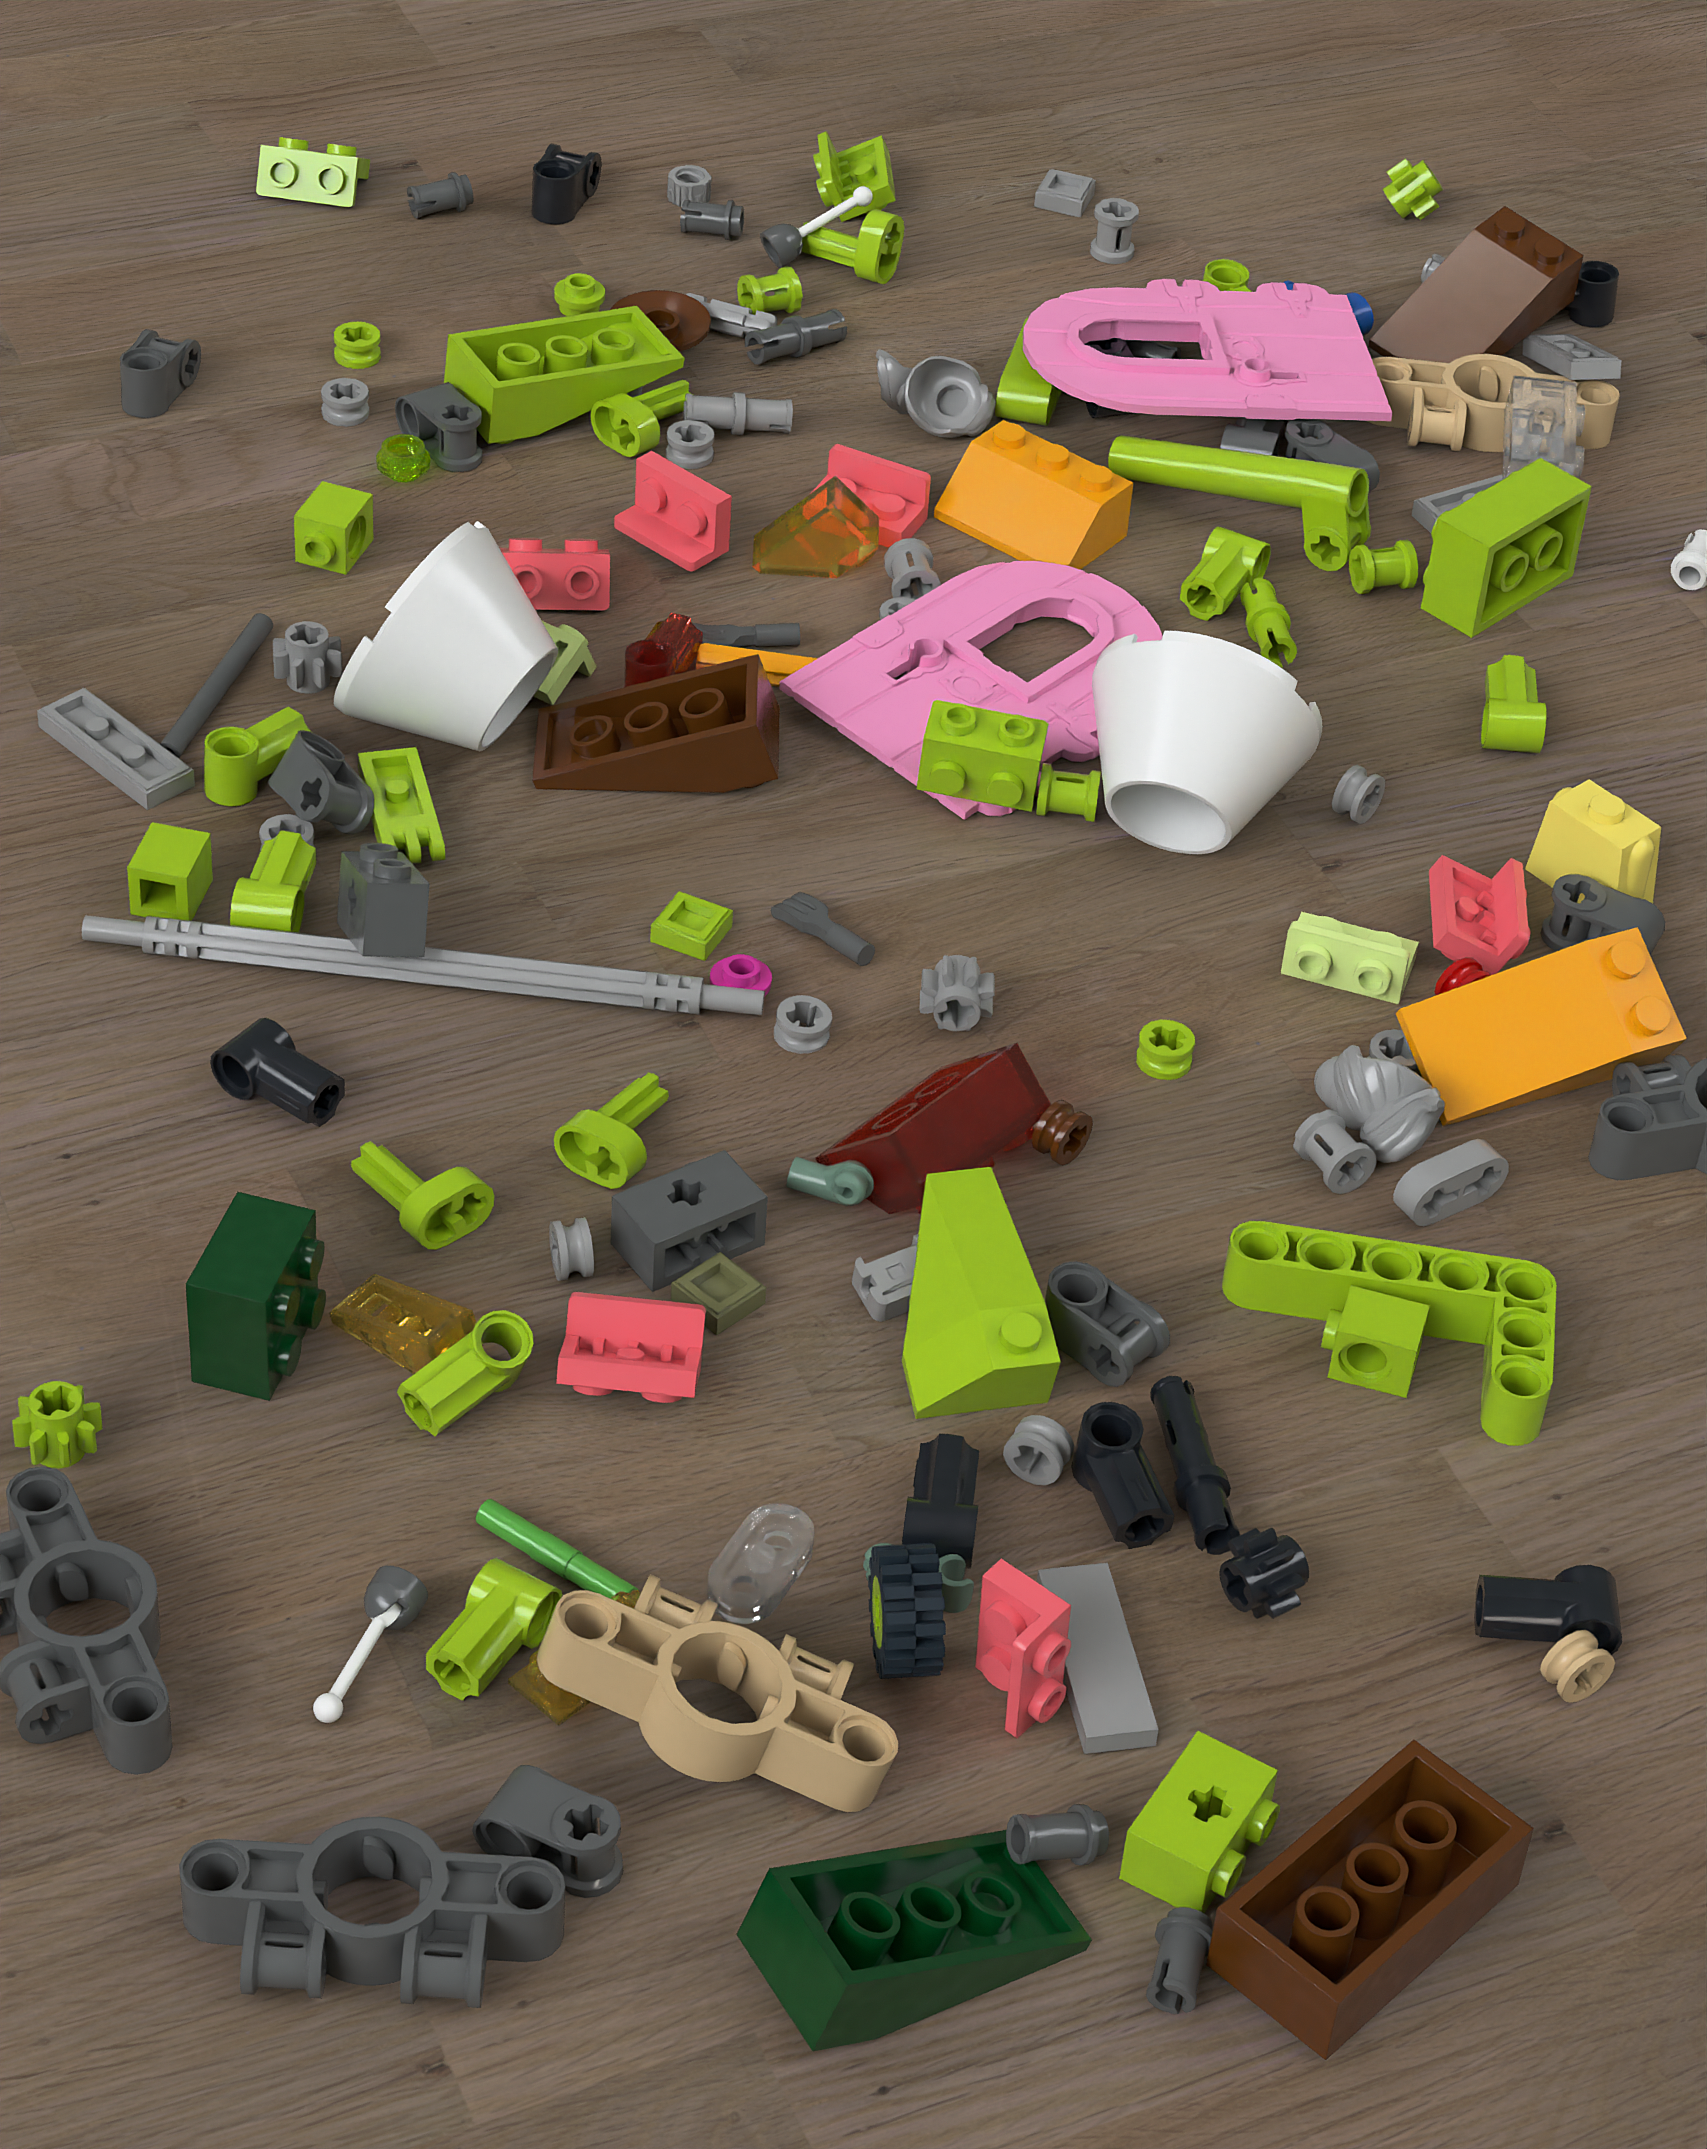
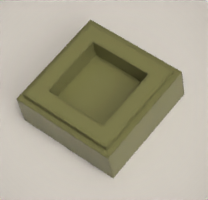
[671,1252,766,1335]

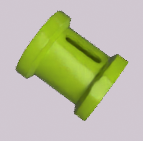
[737,266,803,315]
[1349,540,1418,594]
[1036,763,1101,822]

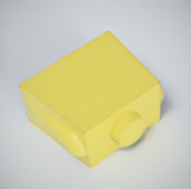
[1525,779,1661,904]

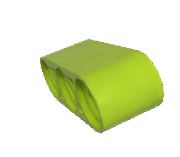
[995,317,1062,426]

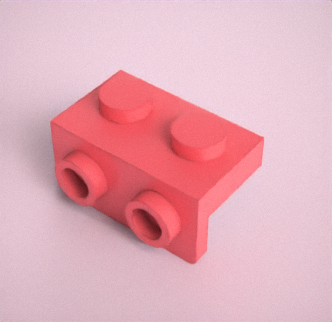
[500,538,610,611]
[1429,855,1531,975]
[556,1292,706,1403]

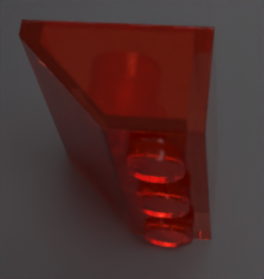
[815,1043,1051,1215]

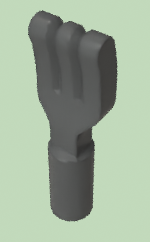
[687,623,800,654]
[771,892,875,966]

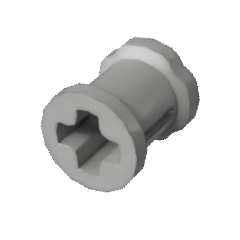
[1090,198,1139,264]
[884,538,941,599]
[1293,1109,1377,1194]

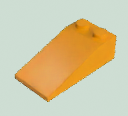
[1395,927,1687,1126]

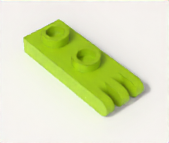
[358,747,445,864]

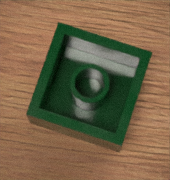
[186,1191,326,1401]

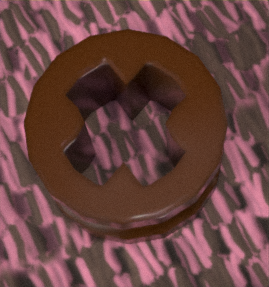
[1032,1100,1093,1166]

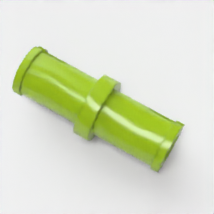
[1239,578,1297,668]

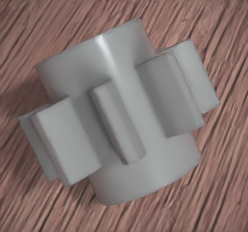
[273,621,342,694]
[919,955,995,1031]

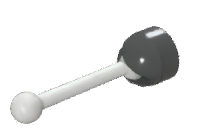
[760,186,873,268]
[313,1565,428,1723]

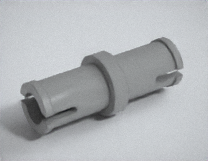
[683,392,793,435]

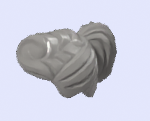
[876,349,996,438]
[1314,1045,1445,1163]

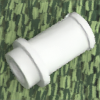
[1671,529,1707,590]

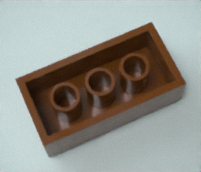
[1206,1739,1534,2060]

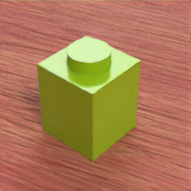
[127,822,213,921]

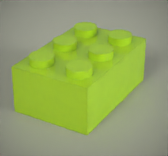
[1421,458,1592,638]

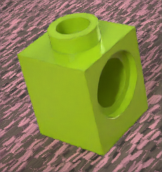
[294,481,374,575]
[1321,1285,1430,1398]

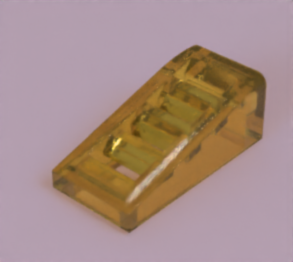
[329,1274,483,1374]

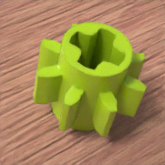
[1383,158,1443,220]
[12,1381,103,1468]

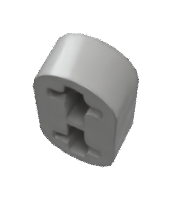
[1393,1139,1509,1227]

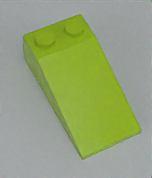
[444,306,685,444]

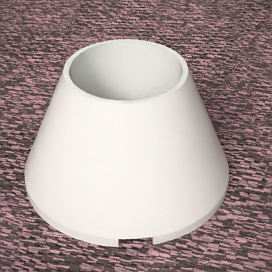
[334,521,558,751]
[1092,631,1323,854]

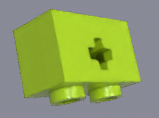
[1119,1731,1280,1913]

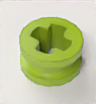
[334,322,381,369]
[1136,1019,1195,1080]

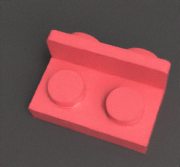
[802,444,931,547]
[614,450,732,572]
[975,1558,1071,1738]

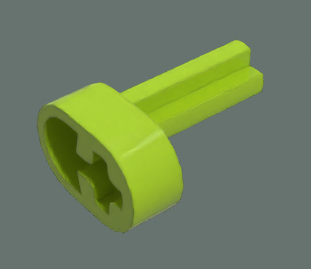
[801,209,905,284]
[591,379,693,457]
[554,1072,669,1189]
[351,1141,495,1250]

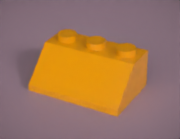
[934,420,1133,570]

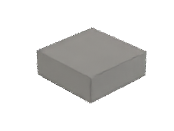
[1034,169,1096,217]

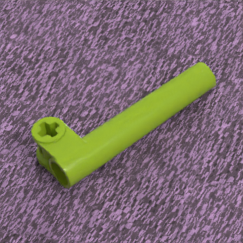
[1108,435,1371,571]

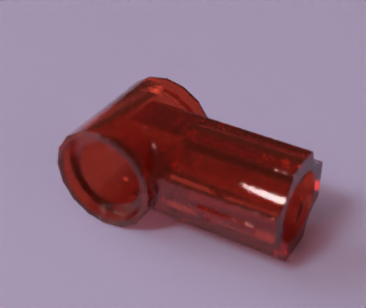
[624,613,703,687]

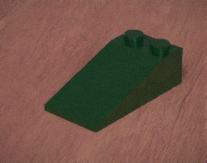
[736,1830,1092,2052]

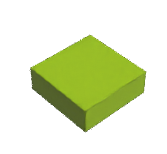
[650,891,733,961]

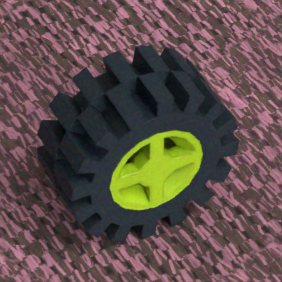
[868,1543,946,1679]

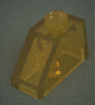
[752,476,879,578]

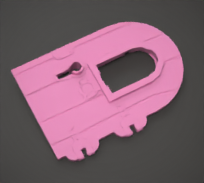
[1023,279,1393,421]
[779,561,1162,820]

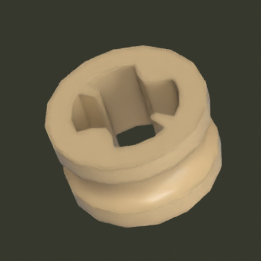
[1540,1630,1615,1703]

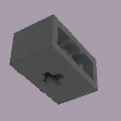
[337,843,430,957]
[610,1150,768,1292]

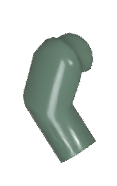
[786,1157,874,1206]

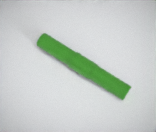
[476,1499,639,1608]

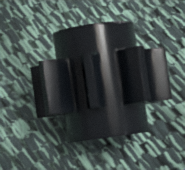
[1219,1528,1309,1619]

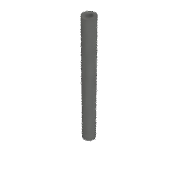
[160,613,273,758]

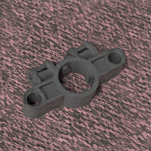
[1588,1054,1707,1180]
[0,1466,173,1775]
[179,1817,565,2008]

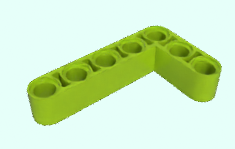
[1222,1221,1557,1446]

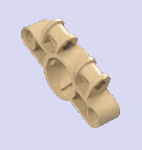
[1367,354,1620,463]
[537,1574,898,1812]

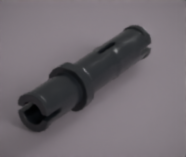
[1150,1376,1240,1555]

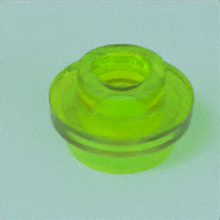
[376,434,431,482]

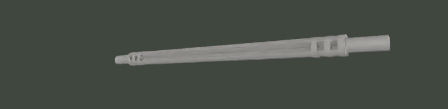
[82,915,765,1015]

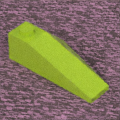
[902,1167,1061,1419]

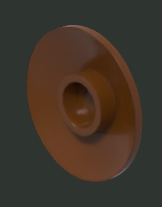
[610,290,711,352]

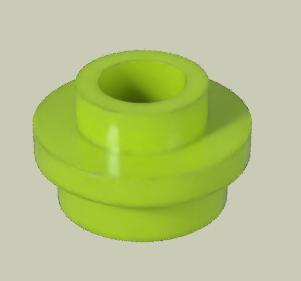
[554,273,605,316]

